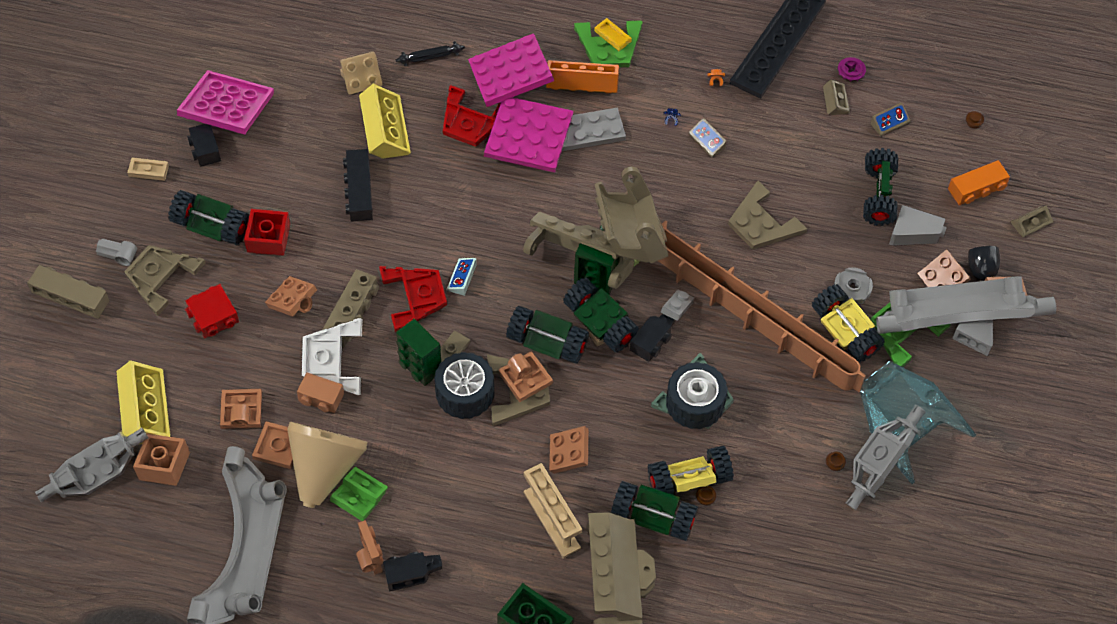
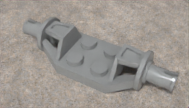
[845,404,926,510]
[35,428,149,502]

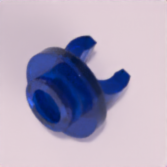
[663,108,681,126]

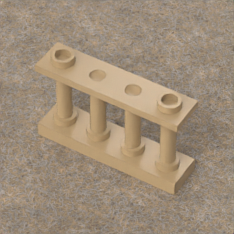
[524,463,582,558]

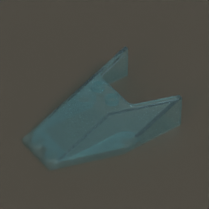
[860,361,976,484]

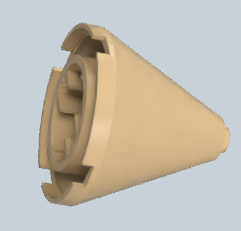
[287,422,368,508]

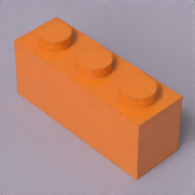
[948,160,1010,206]

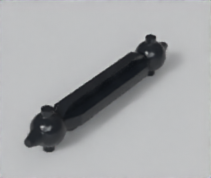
[395,41,465,66]

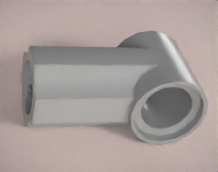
[96,239,138,266]

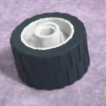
[435,352,494,419]
[666,362,728,429]

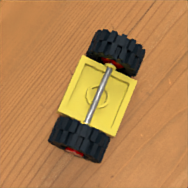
[811,284,885,363]
[647,445,734,495]

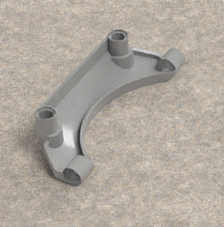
[876,276,1056,334]
[186,446,287,624]

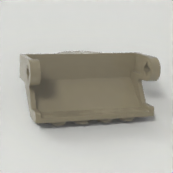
[595,167,669,263]
[523,212,634,289]
[587,512,656,624]

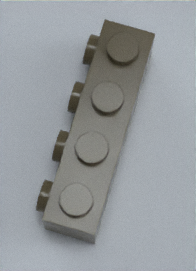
[322,269,379,347]

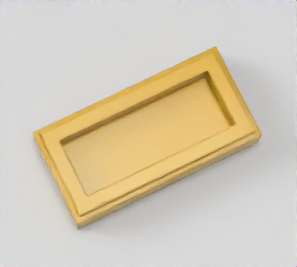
[594,18,632,51]

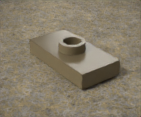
[441,330,470,362]

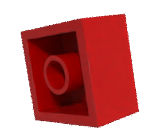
[244,209,291,256]

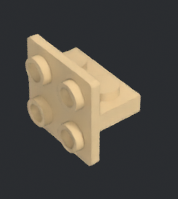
[340,52,383,94]

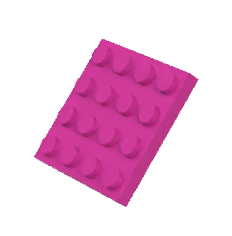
[468,33,554,107]
[177,70,274,135]
[484,97,573,173]

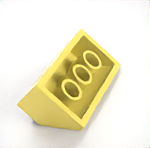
[359,84,411,159]
[116,361,170,444]

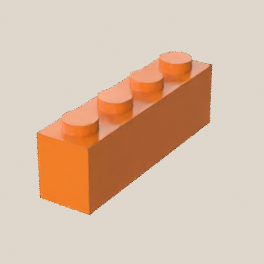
[546,60,619,93]

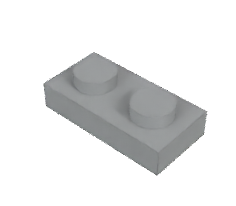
[661,290,694,321]

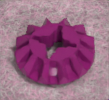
[837,57,866,82]

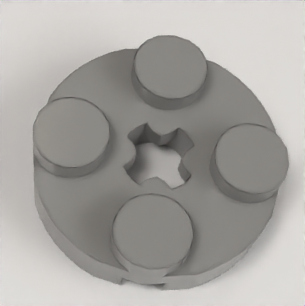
[834,268,873,304]

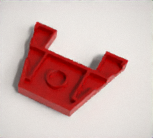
[443,85,501,147]
[379,266,447,333]

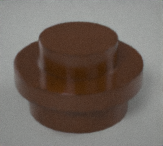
[966,111,984,129]
[826,451,846,471]
[696,486,716,505]

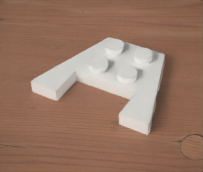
[302,318,362,395]

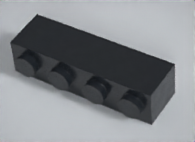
[343,149,373,222]

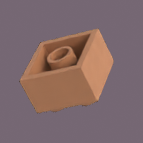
[133,434,190,486]

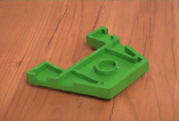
[574,21,642,68]
[870,302,951,370]

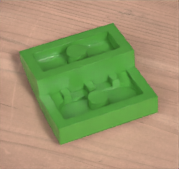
[330,467,388,521]

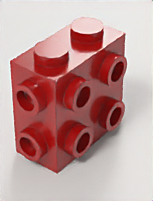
[185,284,239,339]

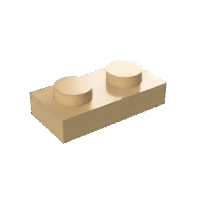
[127,158,169,181]

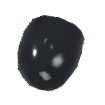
[968,246,1000,281]

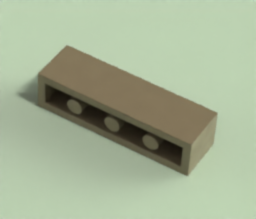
[27,265,110,319]

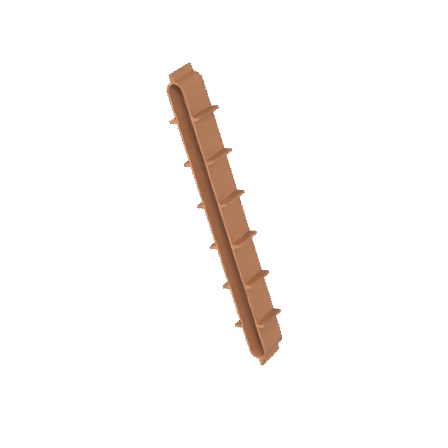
[658,220,866,392]

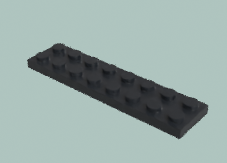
[730,0,826,99]

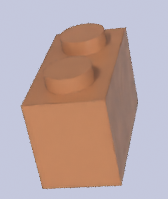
[297,372,344,413]

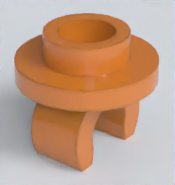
[707,69,725,87]

